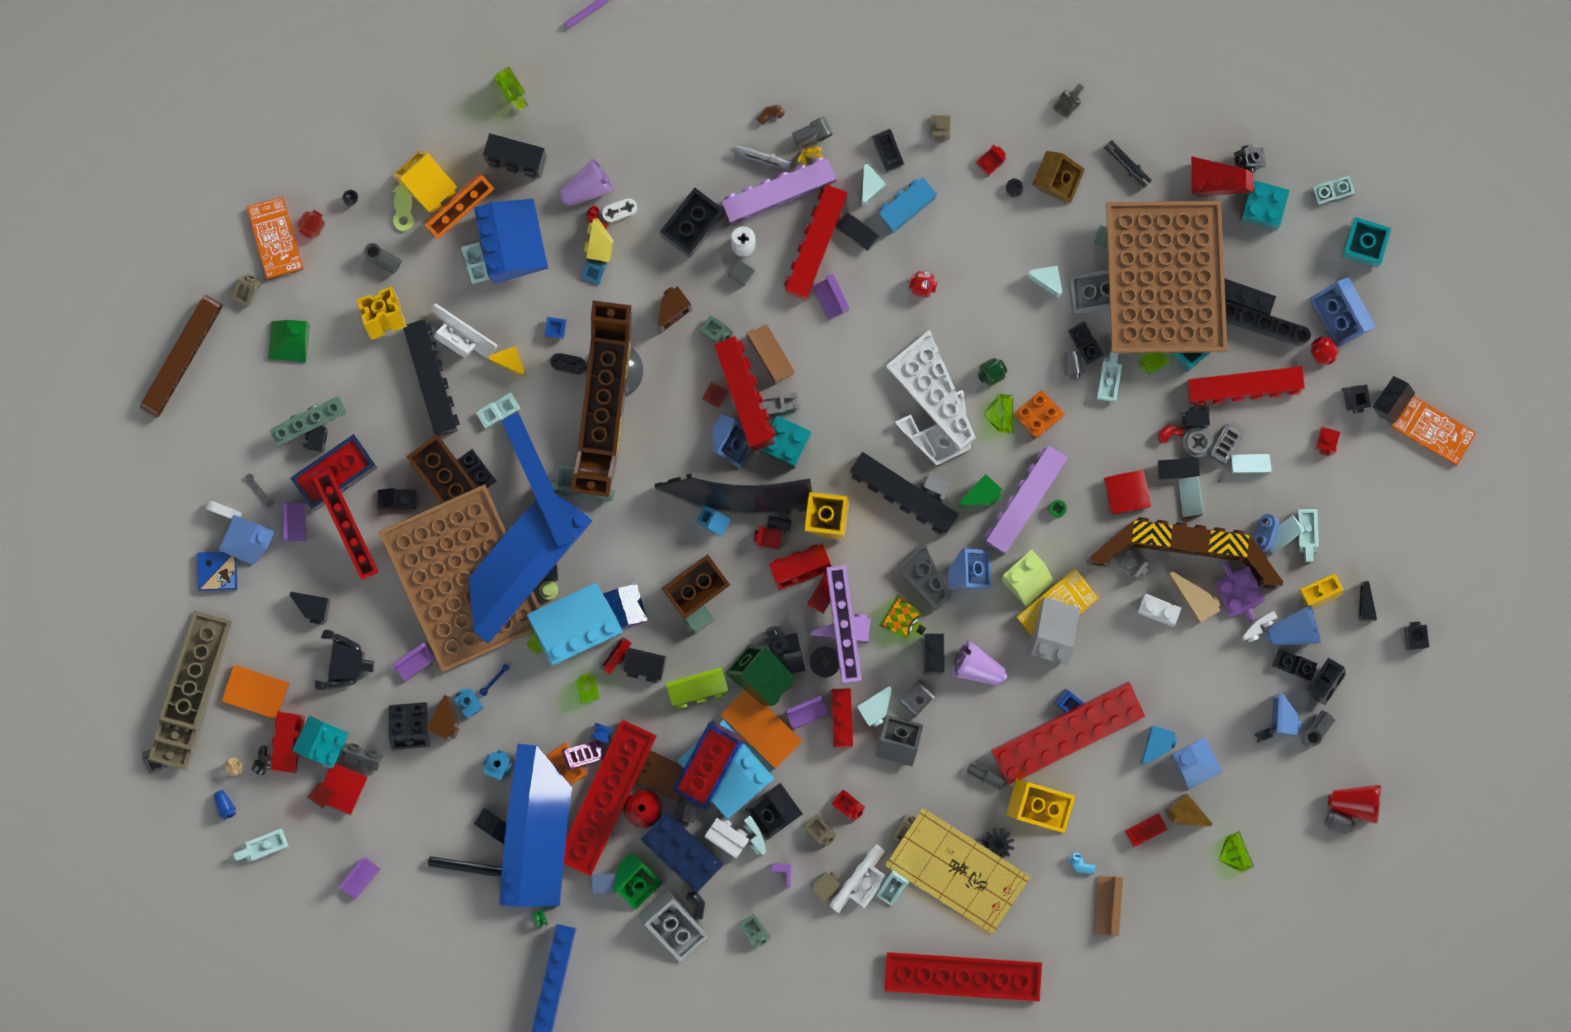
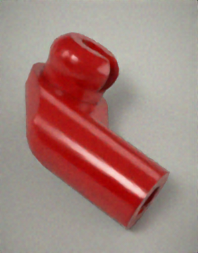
[587,206,608,229]
[1158,425,1185,443]

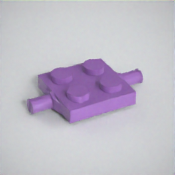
[1214,561,1265,623]

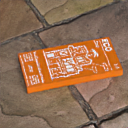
[246,196,304,280]
[1390,396,1476,466]

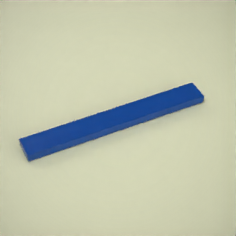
[501,412,576,547]

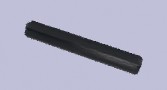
[428,856,502,877]

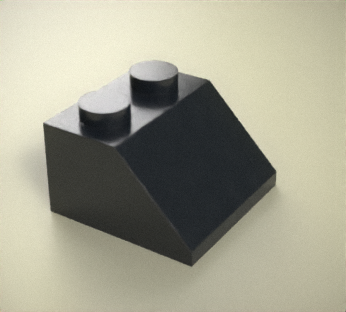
[623,647,667,683]
[745,783,803,840]

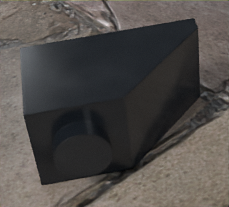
[290,592,331,625]

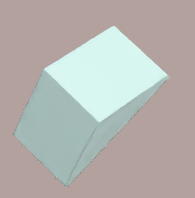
[862,164,886,206]
[1027,266,1062,298]
[876,870,909,906]

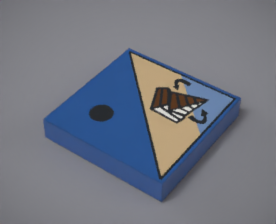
[198,552,238,591]

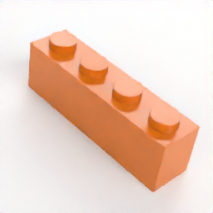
[423,173,494,239]

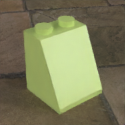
[1000,549,1054,607]

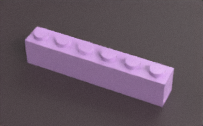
[722,157,837,225]
[985,445,1068,555]
[826,565,862,684]

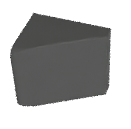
[729,260,755,286]
[142,749,168,774]

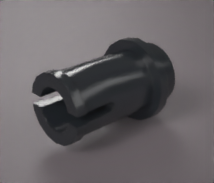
[767,515,792,532]

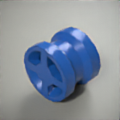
[590,723,613,743]

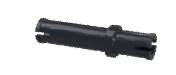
[1104,140,1152,188]

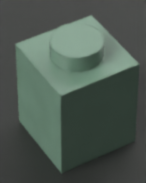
[684,605,714,633]

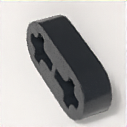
[550,353,586,375]

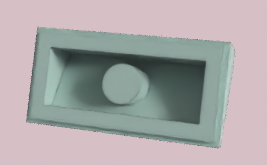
[1231,454,1271,474]
[1178,476,1203,517]
[1270,515,1305,555]

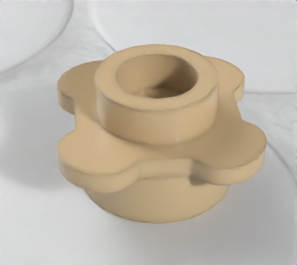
[225,757,242,776]

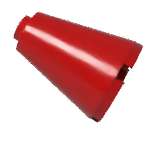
[1328,785,1381,824]
[624,790,663,828]

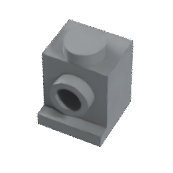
[920,473,951,501]

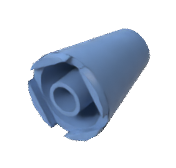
[1266,606,1321,645]

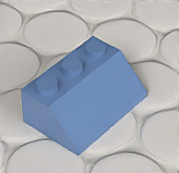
[1309,277,1375,348]

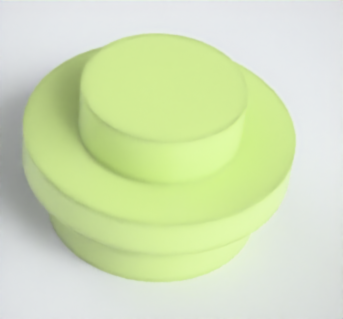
[539,581,558,600]

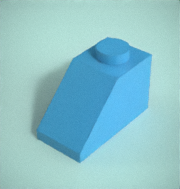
[1141,726,1177,764]

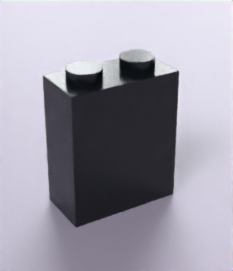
[922,633,945,675]

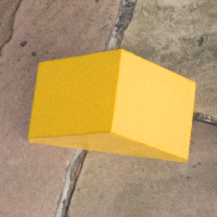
[488,346,526,377]

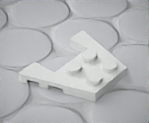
[895,390,971,466]

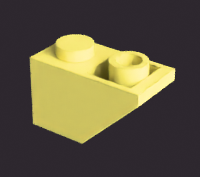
[584,218,614,262]

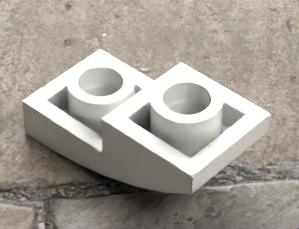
[1241,611,1277,642]

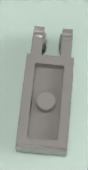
[762,392,801,415]

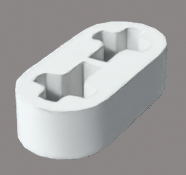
[602,199,637,223]
[206,500,243,520]

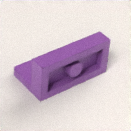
[813,274,849,320]
[283,501,306,542]
[392,643,436,682]
[785,696,828,729]
[338,857,380,900]
[771,863,791,888]

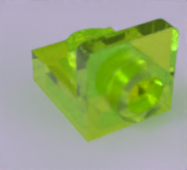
[1139,353,1169,376]

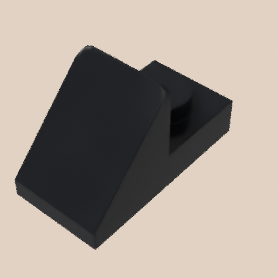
[377,488,416,509]
[782,633,806,674]
[474,808,507,844]

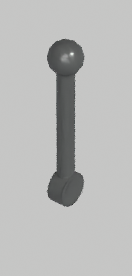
[246,474,274,506]

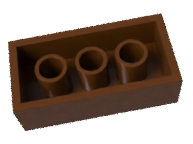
[406,434,477,503]

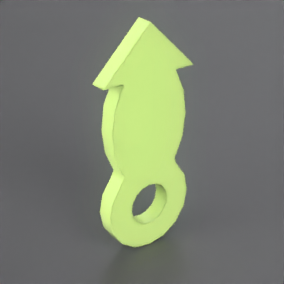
[392,184,414,231]

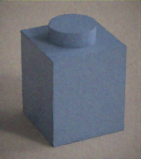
[592,873,617,894]

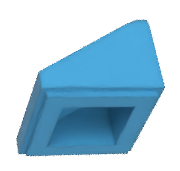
[582,259,607,284]

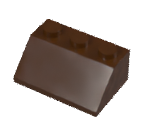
[661,554,730,619]

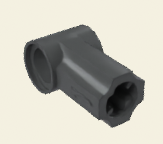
[792,117,833,148]
[364,243,402,275]
[1301,710,1335,748]

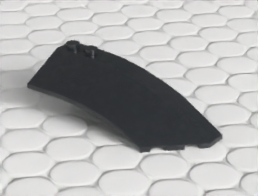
[654,473,812,516]

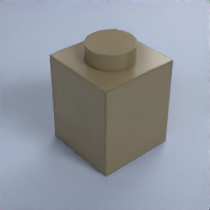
[811,871,840,902]

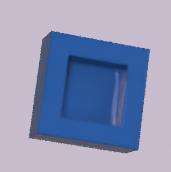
[545,317,567,339]

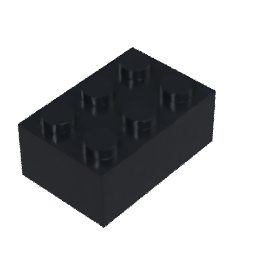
[483,133,547,179]
[660,187,725,259]

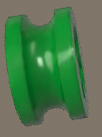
[1049,500,1067,518]
[533,909,548,928]

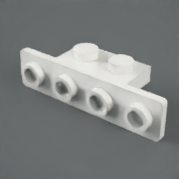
[427,304,497,359]
[830,844,888,913]

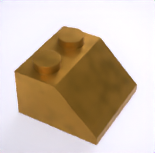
[1032,150,1085,203]
[1165,794,1213,827]

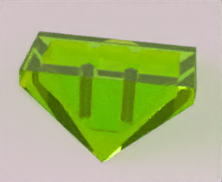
[984,394,1013,434]
[1219,831,1254,873]

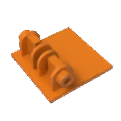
[1013,390,1066,439]

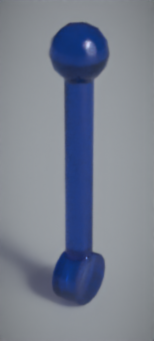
[479,664,510,696]

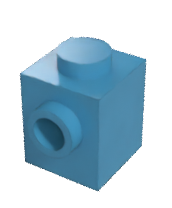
[696,506,731,536]
[454,688,484,719]

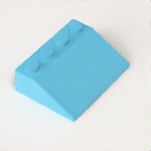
[527,583,623,667]
[677,720,774,820]

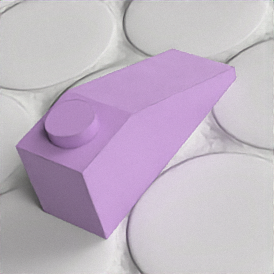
[810,614,871,643]

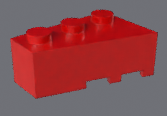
[1191,156,1254,197]
[270,711,306,773]

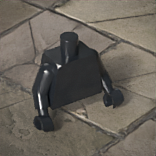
[315,630,375,690]

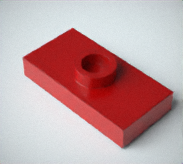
[807,573,830,614]
[601,637,632,674]
[1124,813,1168,848]

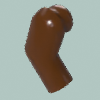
[756,105,785,125]

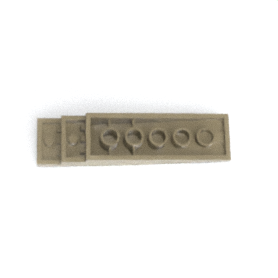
[148,611,232,771]

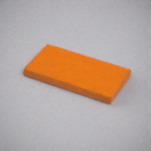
[721,690,802,769]

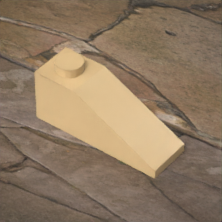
[1168,572,1220,624]

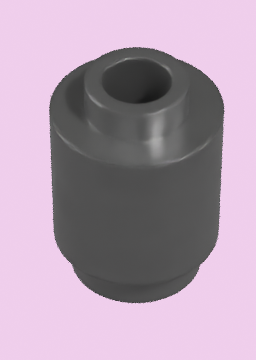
[1062,351,1084,380]
[1324,811,1355,835]

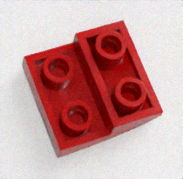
[1103,470,1151,515]
[316,763,368,816]

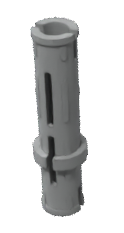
[735,144,792,173]

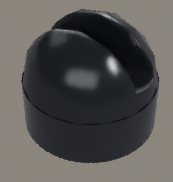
[342,190,358,206]

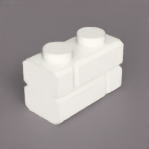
[1137,594,1181,627]
[704,817,749,859]

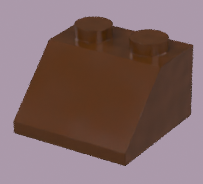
[658,286,692,333]
[426,695,460,741]

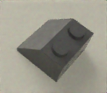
[875,715,923,766]

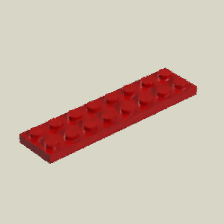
[991,681,1146,785]
[564,719,657,876]
[884,952,1042,1002]

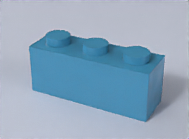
[878,177,937,234]

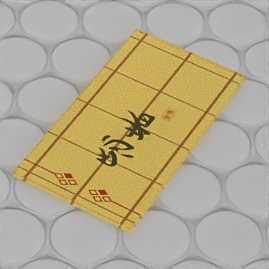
[885,808,1031,934]

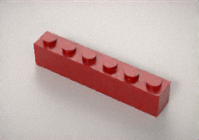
[784,184,848,301]
[714,336,776,452]
[1186,366,1305,407]
[311,465,379,580]

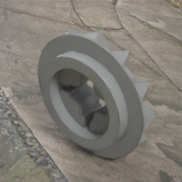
[1183,427,1214,457]

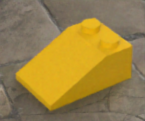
[1006,778,1076,833]

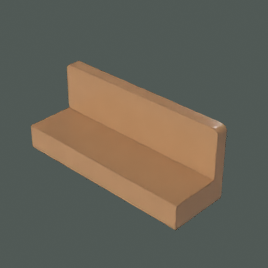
[747,324,795,384]
[1094,876,1123,936]

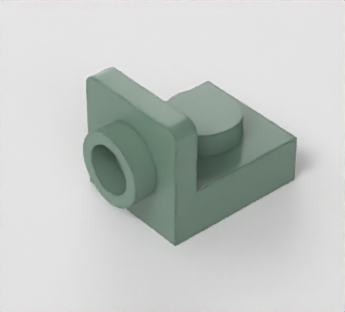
[700,315,733,343]
[738,914,770,948]

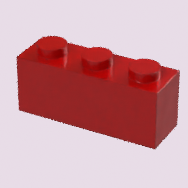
[769,543,832,591]
[831,688,853,748]

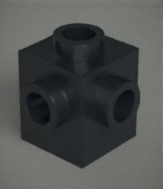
[1234,145,1266,173]

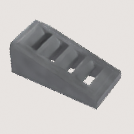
[1208,423,1244,465]

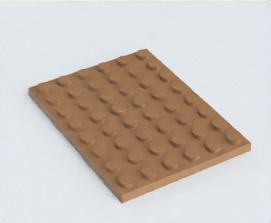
[1106,201,1227,354]
[379,484,541,672]

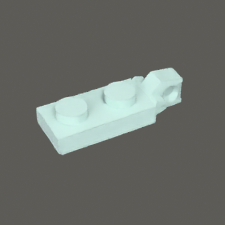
[1097,349,1122,403]
[1297,509,1319,563]
[234,828,289,862]

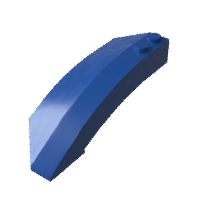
[468,495,593,644]
[499,743,572,907]

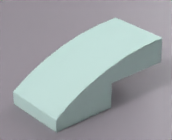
[461,242,490,284]
[476,393,521,429]

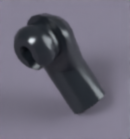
[686,892,705,919]

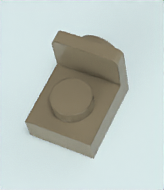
[931,115,950,142]
[231,274,261,307]
[803,814,837,848]
[892,814,919,843]

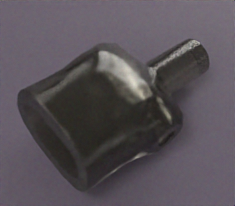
[1053,84,1084,119]

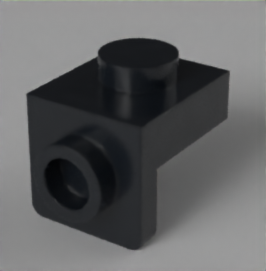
[763,626,789,655]

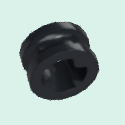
[1006,179,1023,197]
[1254,728,1274,743]

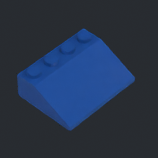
[474,199,549,284]

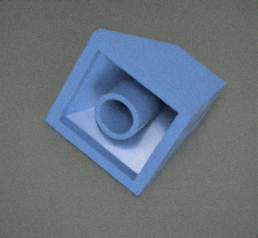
[712,414,751,469]
[218,515,274,565]
[948,549,992,590]
[1271,694,1301,735]
[1170,737,1223,790]

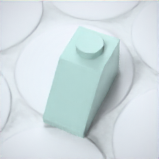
[856,686,892,728]

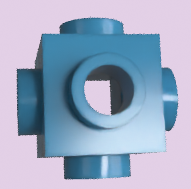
[483,750,513,781]

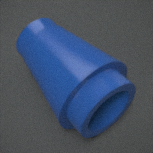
[213,790,236,820]

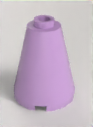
[559,159,614,207]
[951,641,1007,686]

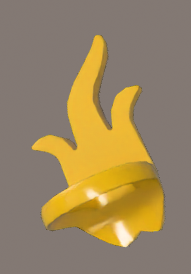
[797,147,824,166]

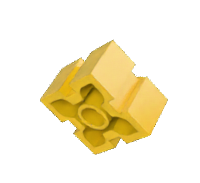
[357,286,407,340]

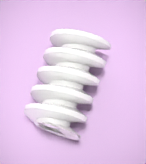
[731,227,756,257]

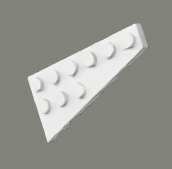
[886,330,976,451]

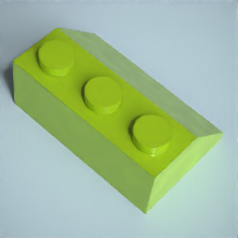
[666,667,728,709]

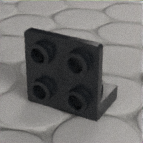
[389,702,430,750]

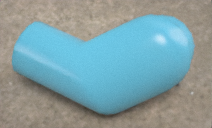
[1070,852,1095,874]

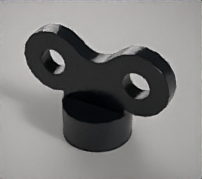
[251,745,272,775]

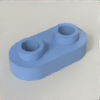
[1253,514,1279,552]

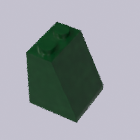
[725,645,795,707]

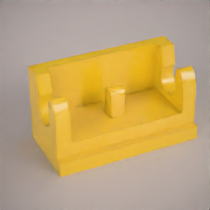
[1300,573,1344,609]

